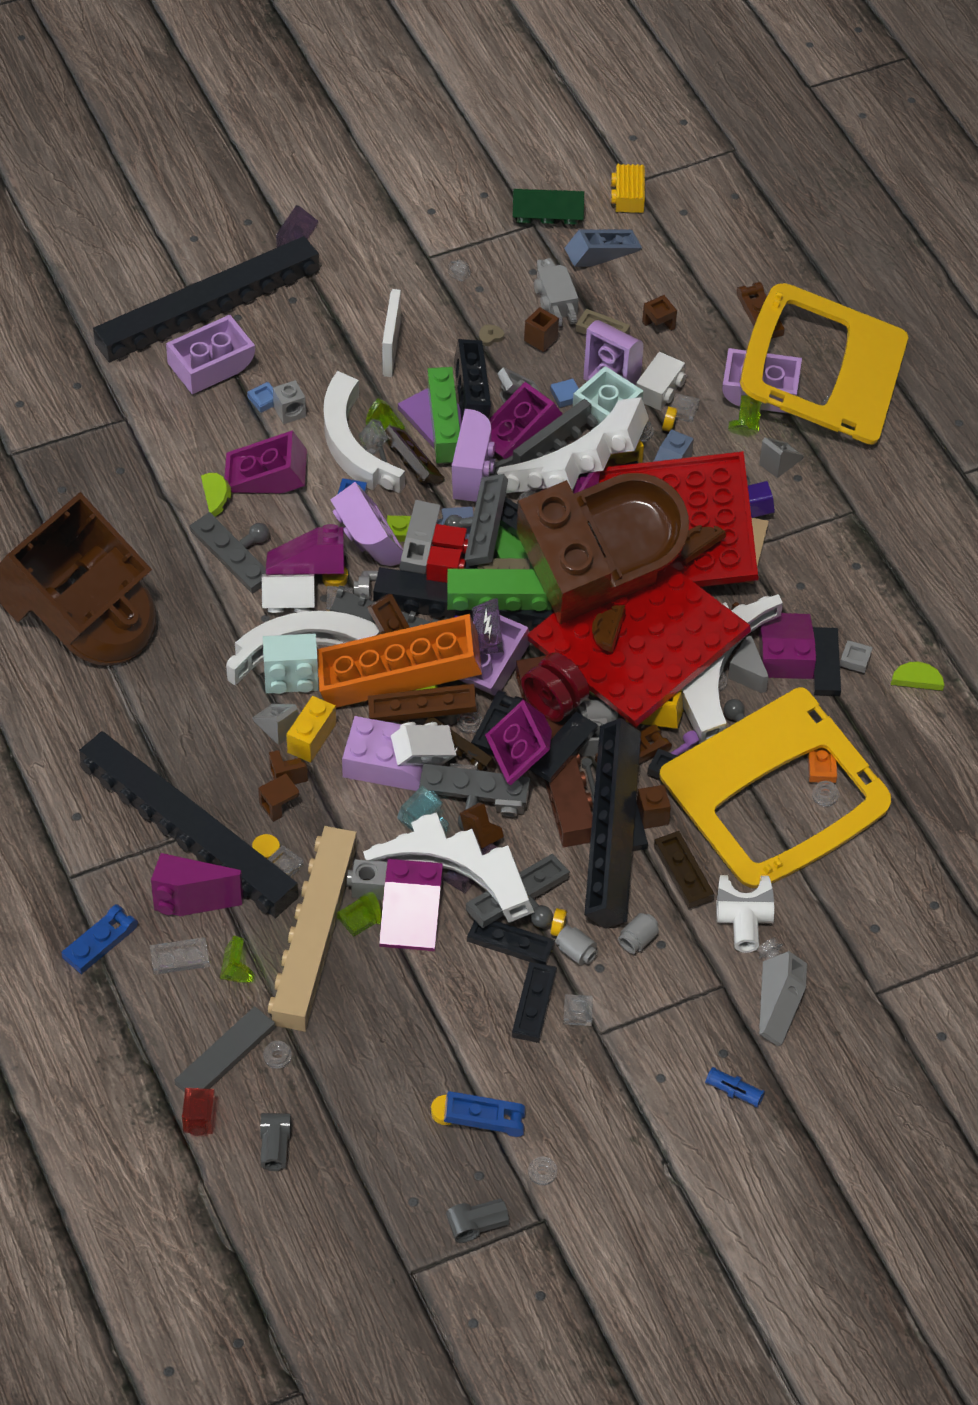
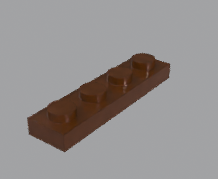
[368,684,477,722]

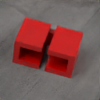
[427,524,469,583]

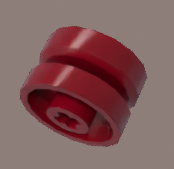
[521,652,590,722]

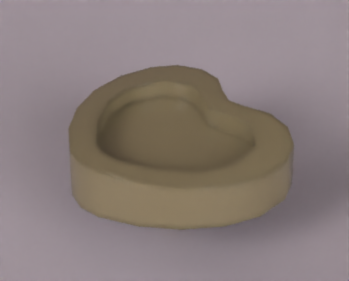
[479,324,504,346]

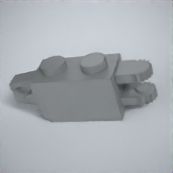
[534,258,578,327]

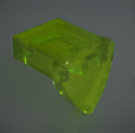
[728,395,761,430]
[365,398,405,442]
[337,892,382,937]
[220,935,254,982]

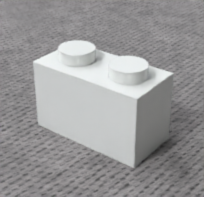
[636,352,687,411]
[262,574,315,613]
[391,722,456,765]

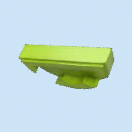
[201,473,231,517]
[891,662,944,691]

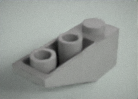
[400,500,441,574]
[759,951,807,1046]

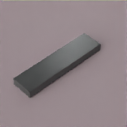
[174,1006,276,1102]

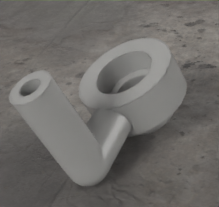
[354,571,378,600]

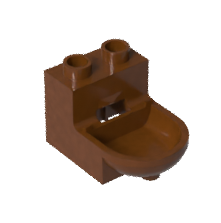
[517,473,689,624]
[0,492,156,666]

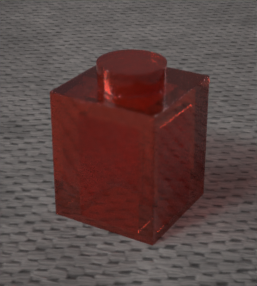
[182,1088,216,1136]

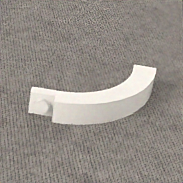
[324,371,405,493]
[226,611,381,686]

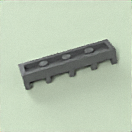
[512,398,598,465]
[330,586,438,628]

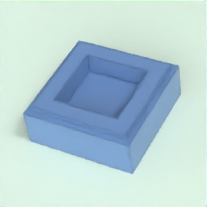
[550,379,579,408]
[247,382,274,413]

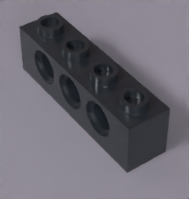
[454,339,491,422]

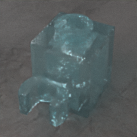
[397,785,449,832]

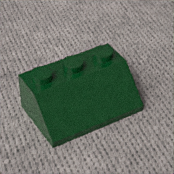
[512,189,585,224]

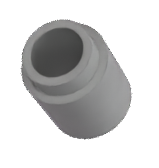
[577,700,618,723]
[618,913,659,954]
[555,925,598,965]

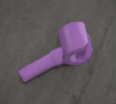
[671,730,700,756]

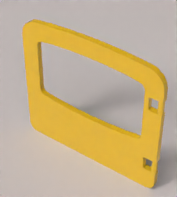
[740,283,908,445]
[659,687,891,888]

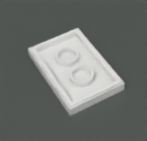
[382,289,401,377]

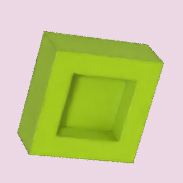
[387,515,411,542]

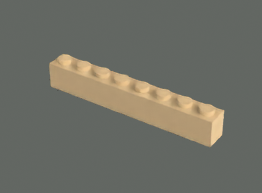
[268,826,357,1032]

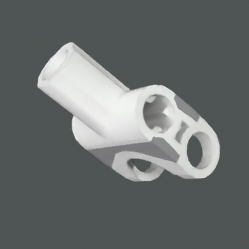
[716,875,774,953]

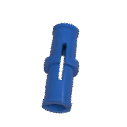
[705,1067,765,1108]

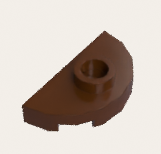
[681,525,726,564]
[592,605,626,653]

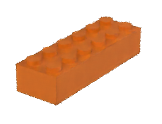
[317,614,482,708]

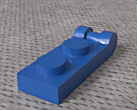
[61,904,138,974]
[444,1091,525,1137]

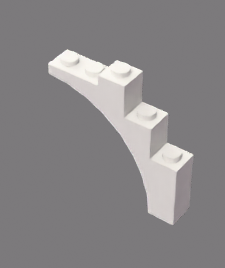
[497,397,649,493]
[682,594,783,743]
[363,812,534,923]

